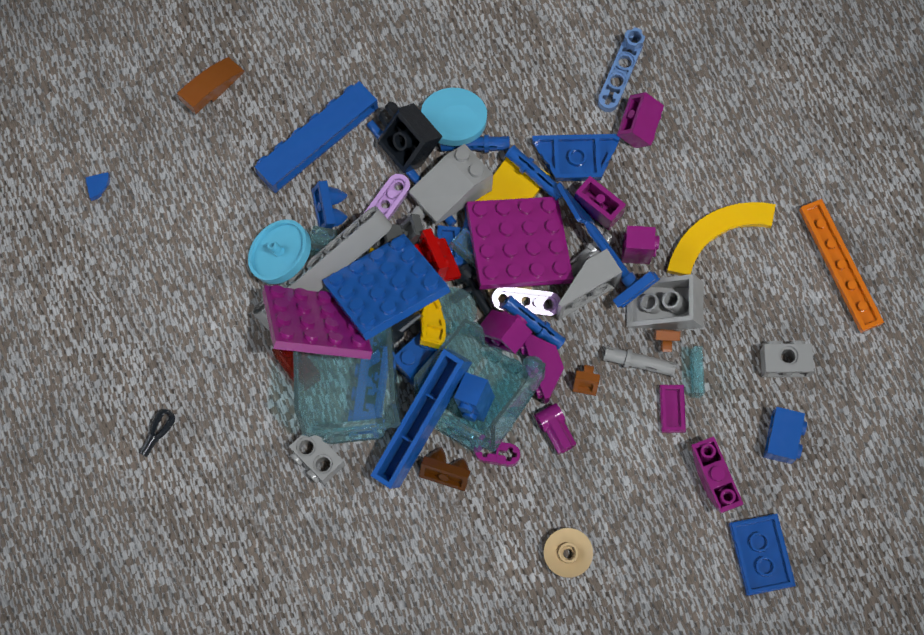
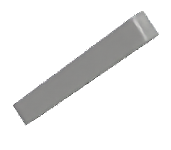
[252,206,392,330]

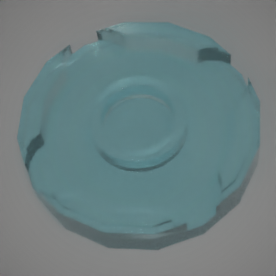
[439,287,477,334]

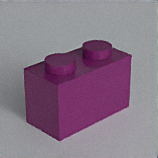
[617,92,664,148]
[574,176,626,230]
[622,225,660,264]
[475,310,532,354]

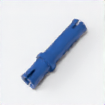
[441,134,510,153]
[505,145,562,201]
[501,295,566,350]

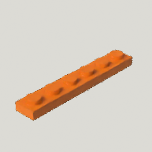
[799,199,884,333]

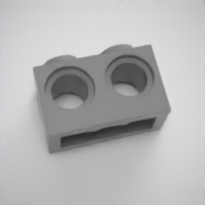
[289,427,345,485]

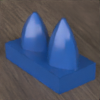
[311,181,348,233]

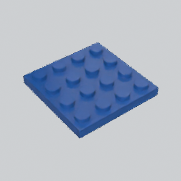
[322,234,450,341]

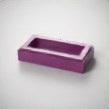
[659,385,686,433]

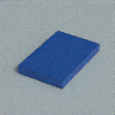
[729,514,796,597]

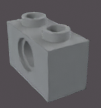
[760,340,814,377]

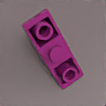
[519,334,564,404]
[691,436,744,514]

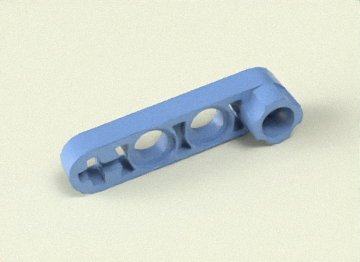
[598,27,645,112]

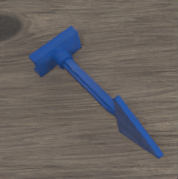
[556,182,660,308]

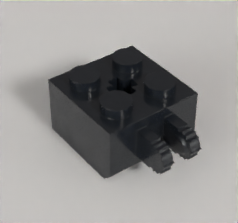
[378,102,443,173]

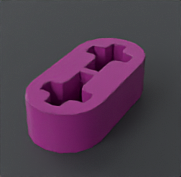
[475,440,520,467]

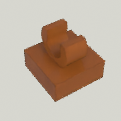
[654,329,680,352]
[572,365,600,396]

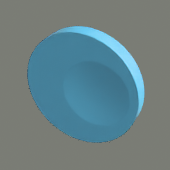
[421,88,487,146]
[248,220,311,284]

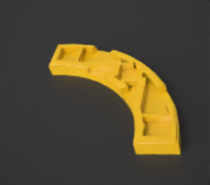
[666,202,776,276]
[369,248,446,350]

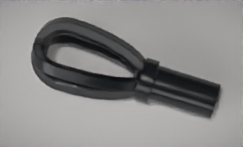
[139,409,175,457]

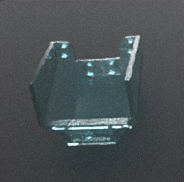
[414,318,546,453]
[293,327,401,444]

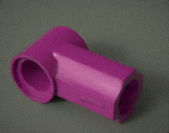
[534,403,576,455]

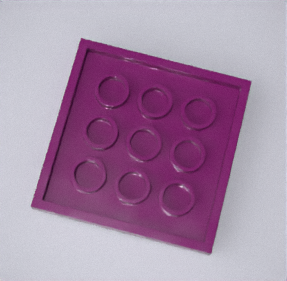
[466,197,574,290]
[262,285,373,360]

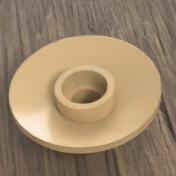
[544,528,593,578]

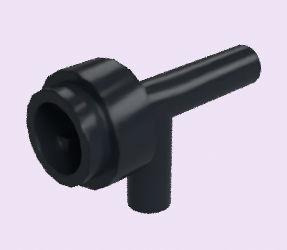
[451,263,492,316]

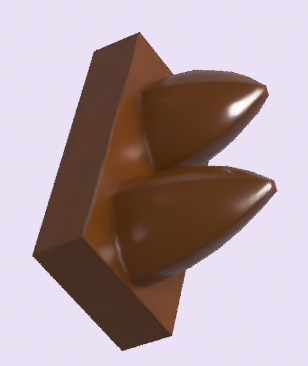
[419,447,471,491]

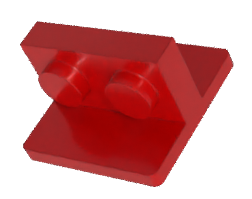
[414,228,461,282]

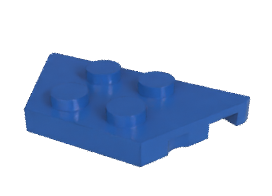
[532,134,620,181]

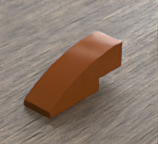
[177,57,245,114]

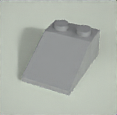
[409,144,493,225]
[556,249,622,321]
[626,274,704,330]

